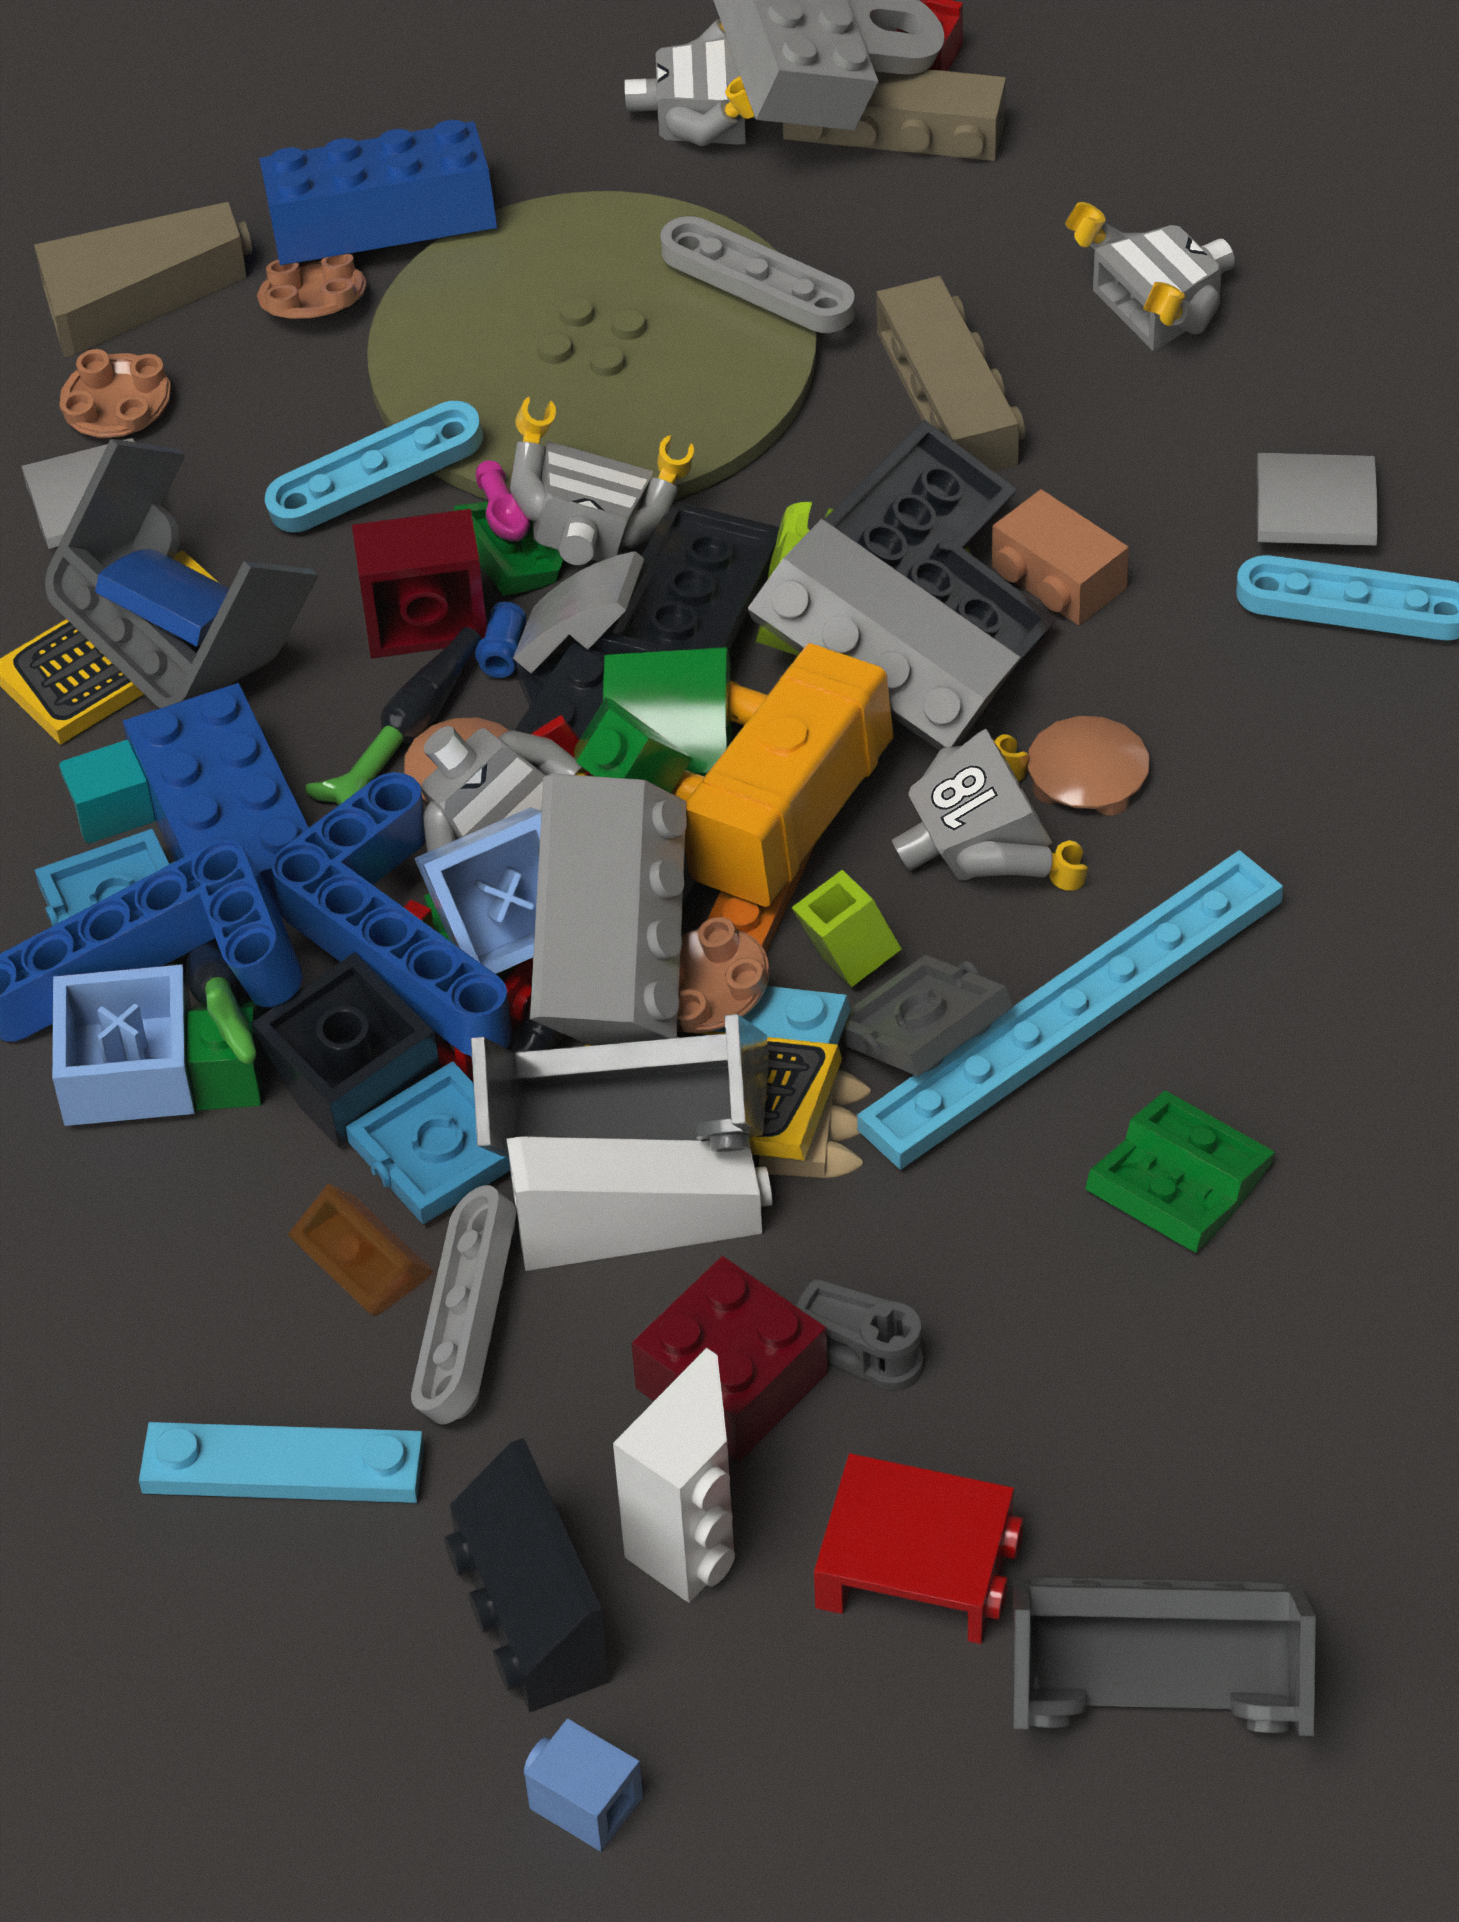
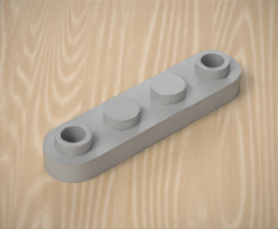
[660,216,855,333]
[411,1185,516,1424]

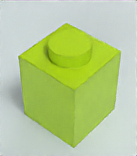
[792,870,902,987]

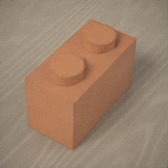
[992,489,1129,626]

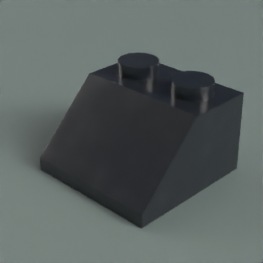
[251,952,440,1148]

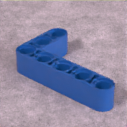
[271,772,513,1057]
[0,839,303,1042]

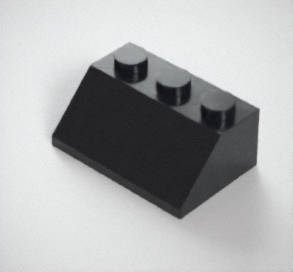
[444,1438,610,1713]

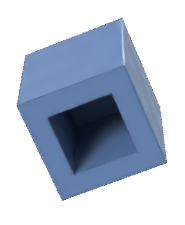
[524,1718,643,1852]

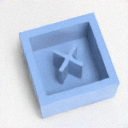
[414,807,541,974]
[52,965,194,1126]

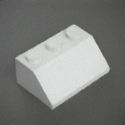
[613,1348,735,1603]

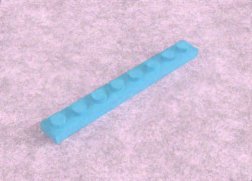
[857,850,1283,1170]

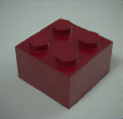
[352,509,487,659]
[631,1255,828,1463]

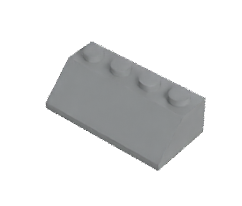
[748,519,1021,750]
[530,774,687,1046]

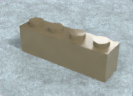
[783,69,1006,161]
[876,276,1025,471]

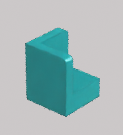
[59,739,156,843]

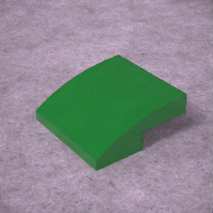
[603,647,732,777]
[1085,1090,1275,1253]

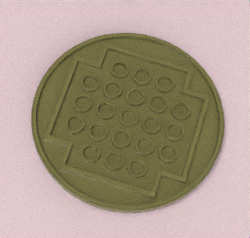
[367,191,817,500]

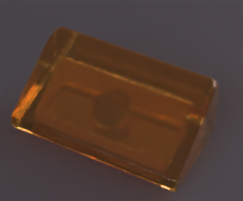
[288,1183,433,1317]

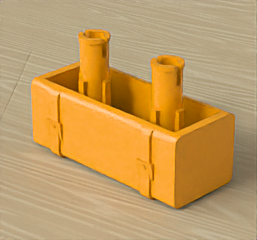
[671,643,893,907]

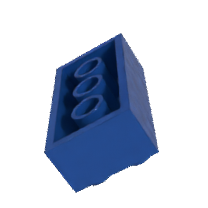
[259,120,497,265]
[123,683,308,915]

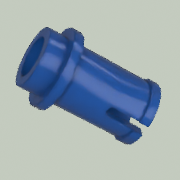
[475,602,527,678]

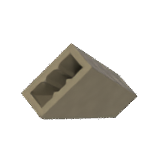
[34,202,252,357]

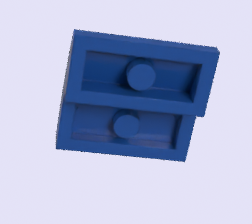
[95,549,229,646]

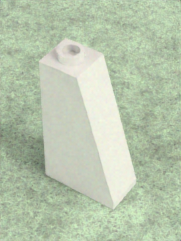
[507,1137,772,1271]

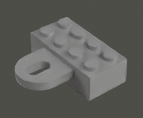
[713,0,944,130]

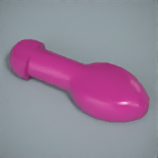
[475,460,531,542]

